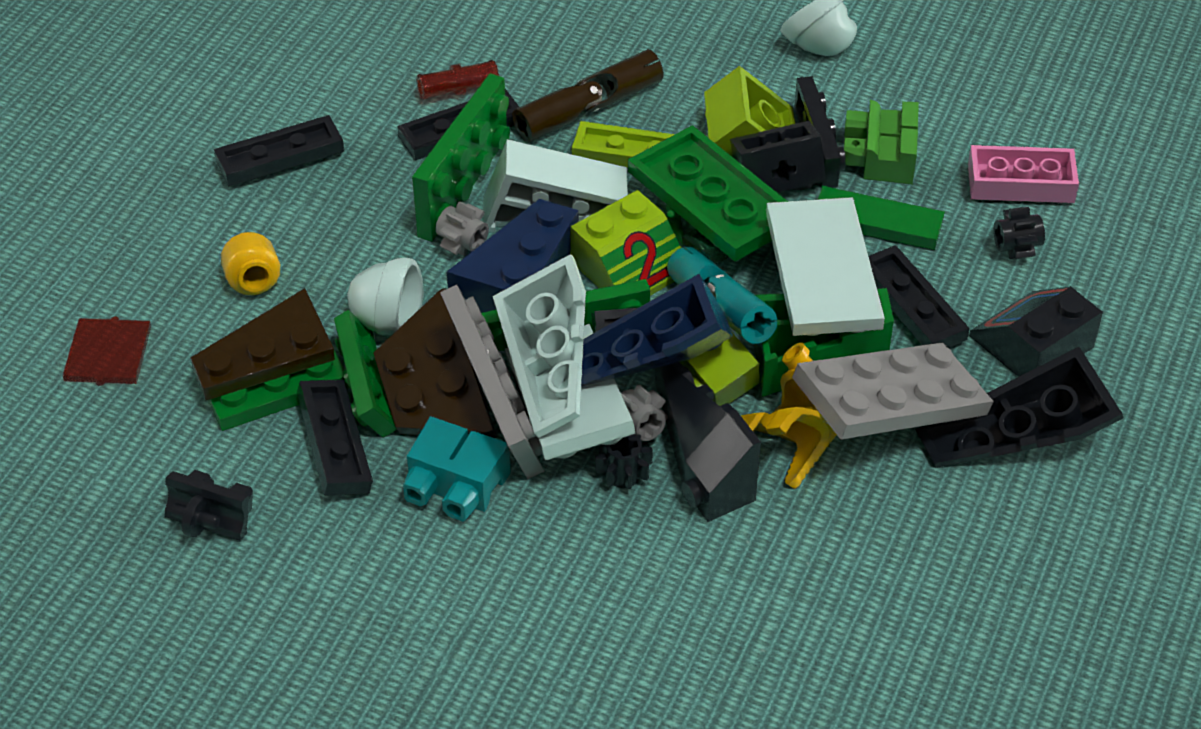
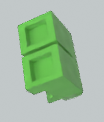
[843,100,919,185]

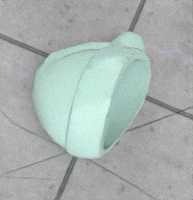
[780,0,857,56]
[347,258,424,337]

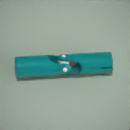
[667,247,777,344]

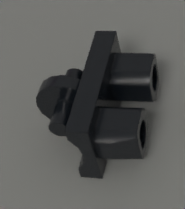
[165,470,253,541]

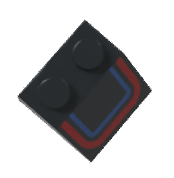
[969,286,1103,377]

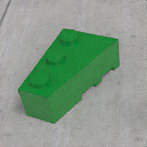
[754,288,894,397]

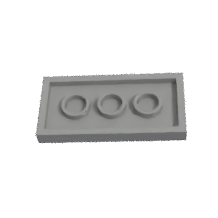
[440,285,544,479]
[792,343,994,440]

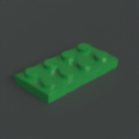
[412,73,510,242]
[628,125,788,262]

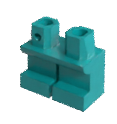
[403,416,511,522]

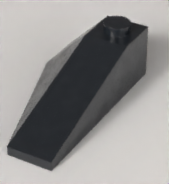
[915,347,1124,468]
[655,362,761,522]

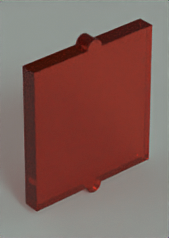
[63,316,151,386]

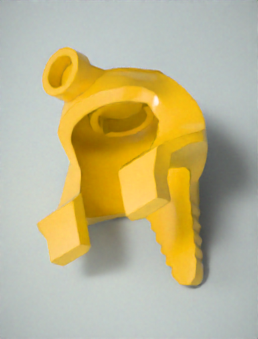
[741,343,837,488]

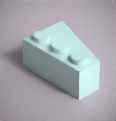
[483,139,628,232]

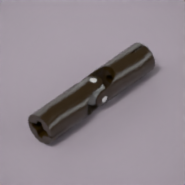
[512,49,664,142]

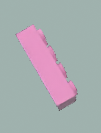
[968,145,1079,203]

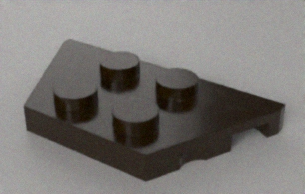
[373,288,497,438]

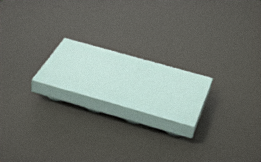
[766,197,885,336]
[505,324,635,460]

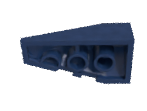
[581,274,733,387]

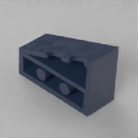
[446,199,579,313]

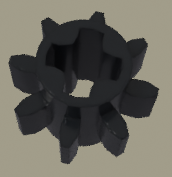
[993,207,1045,259]
[595,434,653,489]

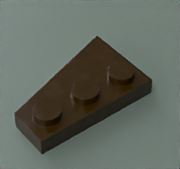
[190,288,335,401]

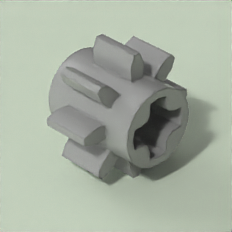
[436,202,489,256]
[621,385,668,443]

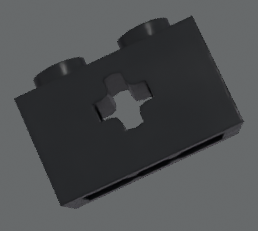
[730,121,826,192]

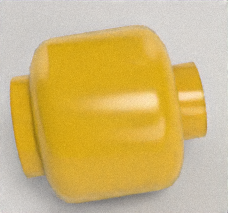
[221,232,280,296]

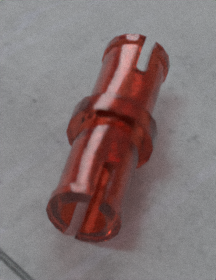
[416,60,499,100]

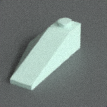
[493,254,586,438]

